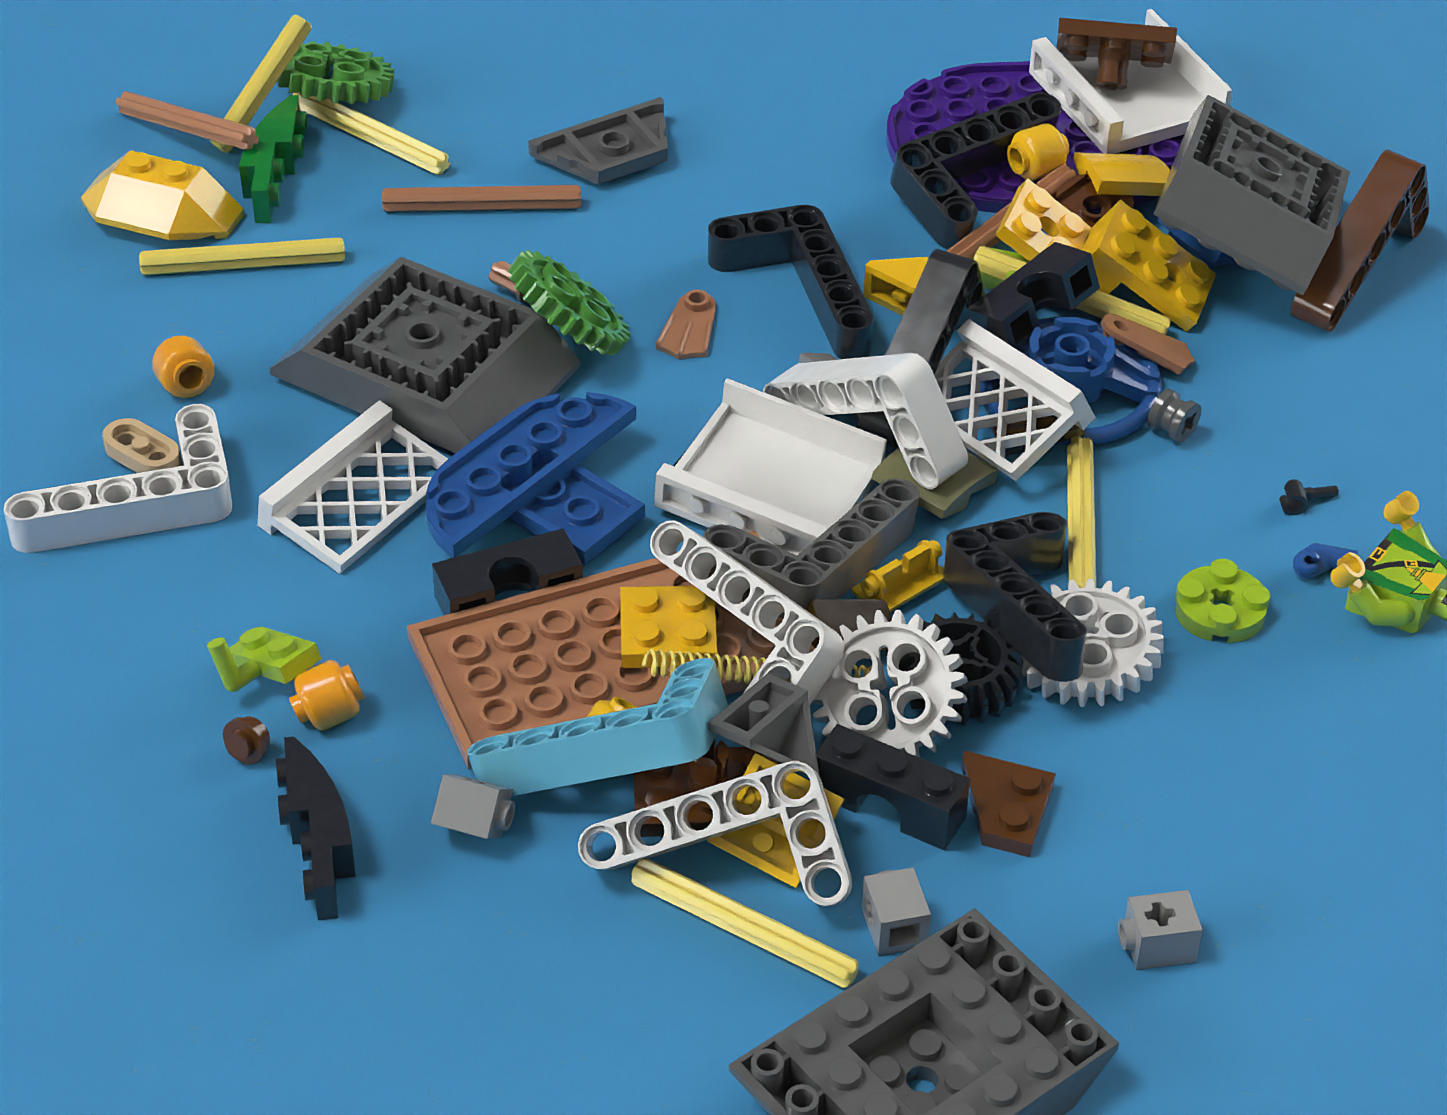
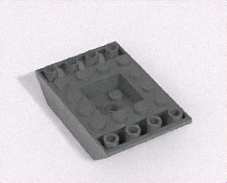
[1154,95,1350,295]
[269,257,580,453]
[729,908,1119,1115]

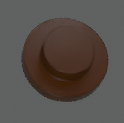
[223,716,270,764]

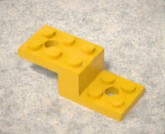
[995,178,1216,332]

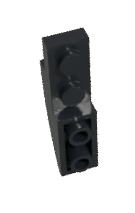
[276,736,356,920]

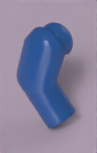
[1293,543,1358,579]

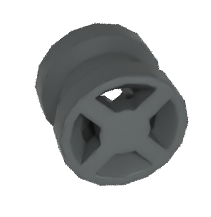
[1147,388,1202,443]

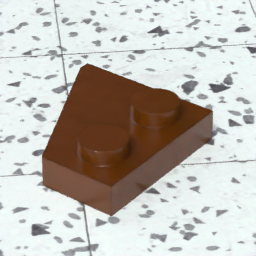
[961,750,1056,858]

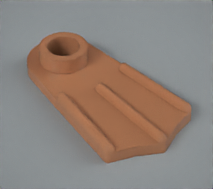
[656,290,716,360]
[1101,314,1195,375]

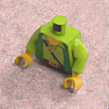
[1330,491,1447,633]

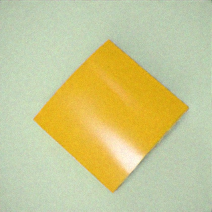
[1073,152,1170,196]
[707,753,845,888]

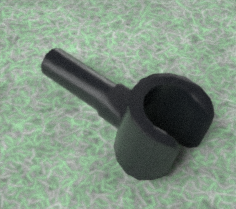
[1279,479,1339,515]

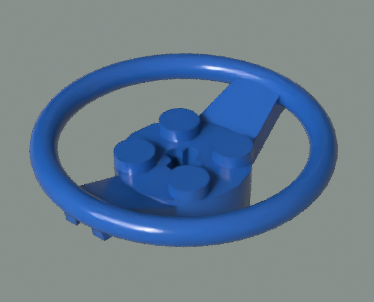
[980,317,1162,446]

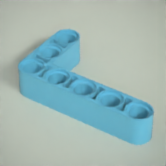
[467,658,728,796]

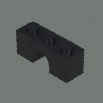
[967,242,1100,351]
[432,528,583,615]
[816,724,971,851]

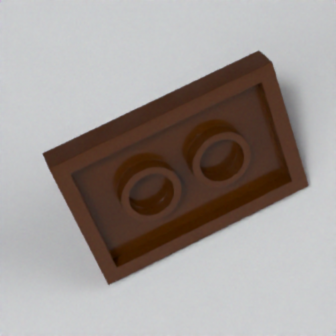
[1056,18,1177,90]
[633,738,781,837]

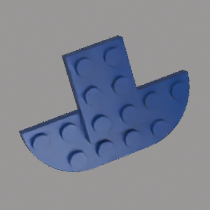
[426,392,645,565]

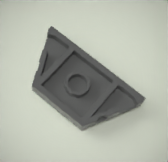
[528,97,668,184]

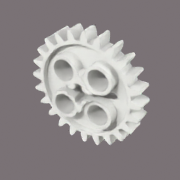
[1022,579,1164,707]
[813,610,967,757]

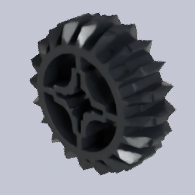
[898,612,1024,726]

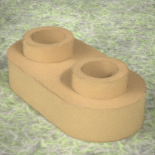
[102,418,181,473]

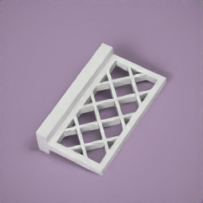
[934,319,1096,481]
[257,400,448,574]

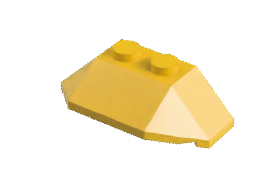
[81,150,245,240]

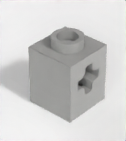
[431,774,515,839]
[862,867,931,956]
[1118,890,1202,970]

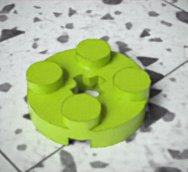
[1175,559,1270,643]

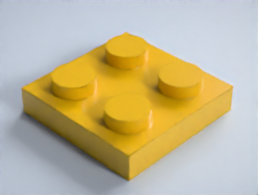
[620,586,717,668]

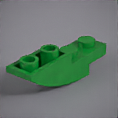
[239,95,308,223]

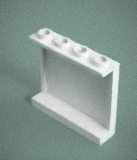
[1029,9,1232,154]
[654,378,887,555]

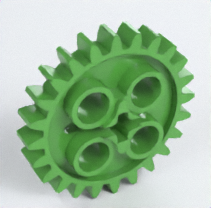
[277,41,395,104]
[508,250,631,356]

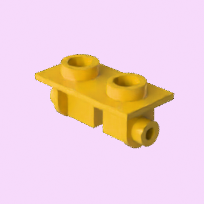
[851,540,944,612]

